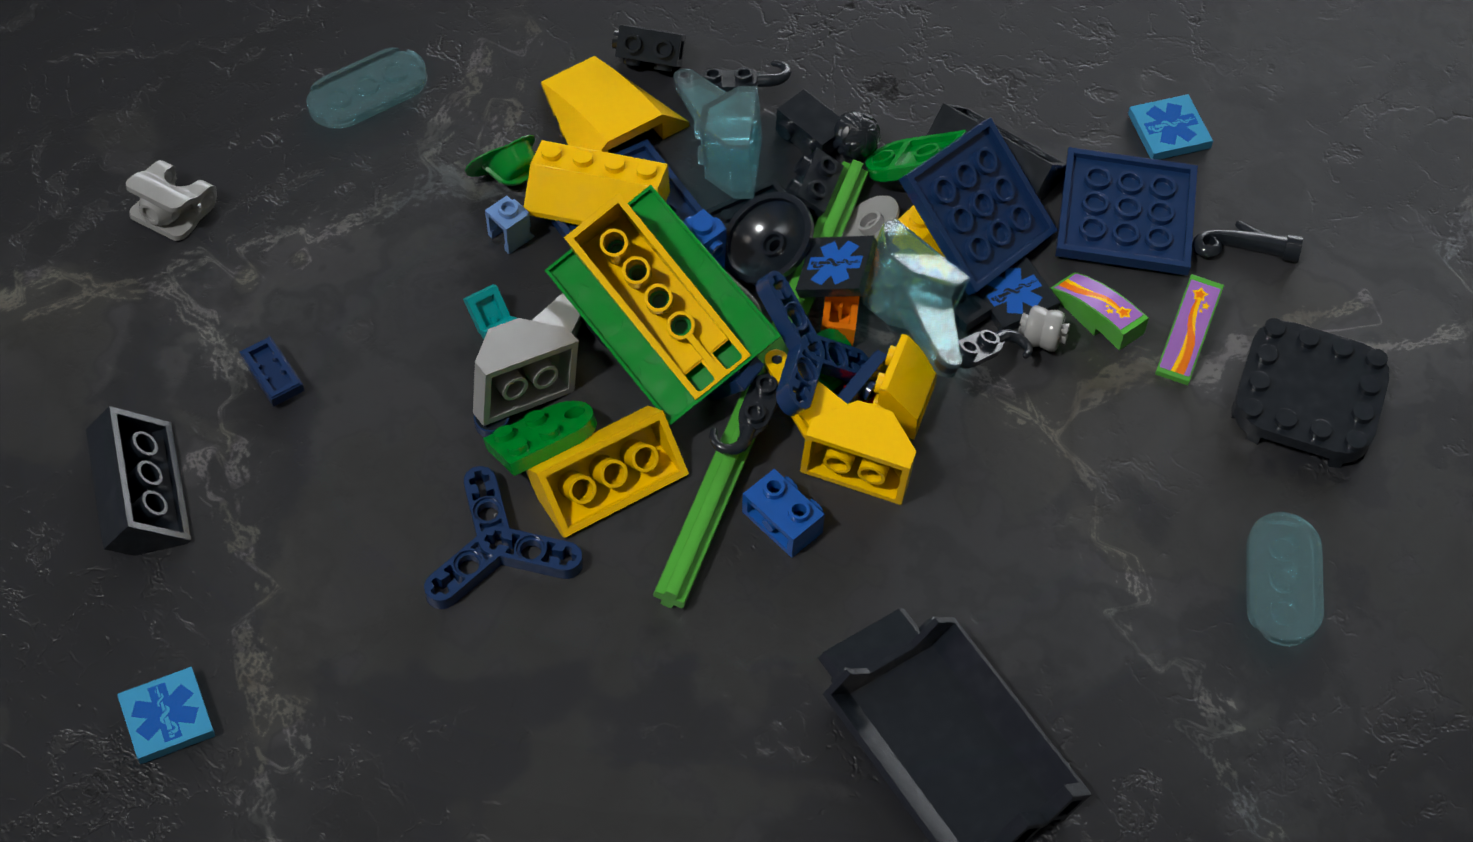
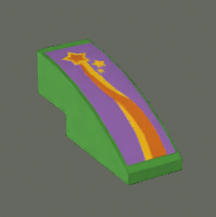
[1050,272,1149,350]
[1155,274,1224,386]

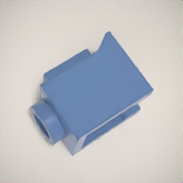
[485,195,535,254]

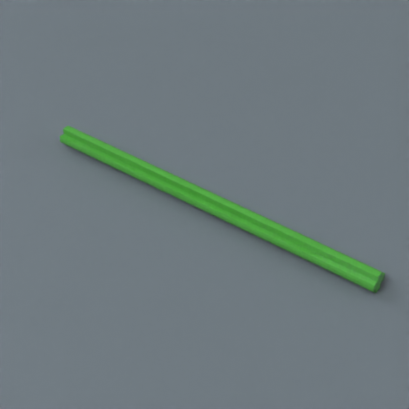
[653,159,869,609]

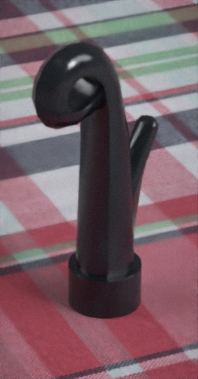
[1192,221,1303,263]

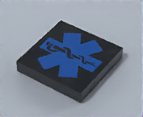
[795,235,878,298]
[976,256,1061,330]

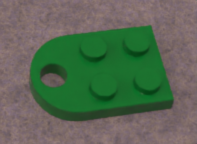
[865,130,966,182]
[483,401,597,476]

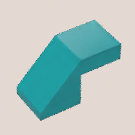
[463,284,518,339]

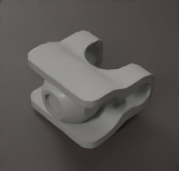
[126,160,217,241]

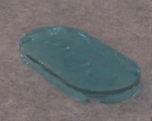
[306,48,427,128]
[1247,512,1324,646]

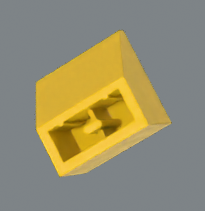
[873,334,938,439]

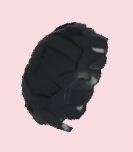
[833,111,881,163]

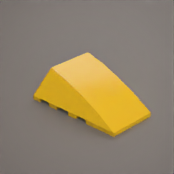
[541,56,690,152]

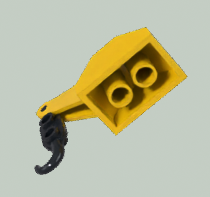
[709,349,916,505]

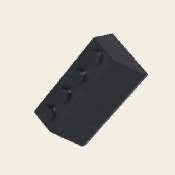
[926,103,1066,200]
[86,406,191,556]

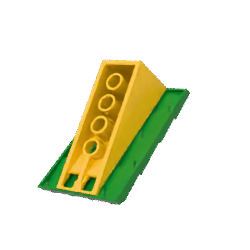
[545,185,781,426]

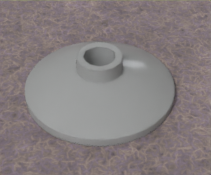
[842,196,900,241]

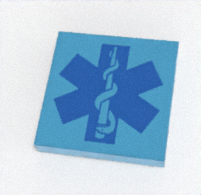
[1128,94,1213,160]
[117,667,215,764]

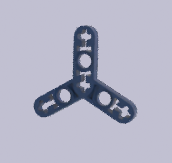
[756,271,869,416]
[424,466,583,609]

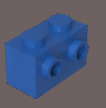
[742,469,825,558]

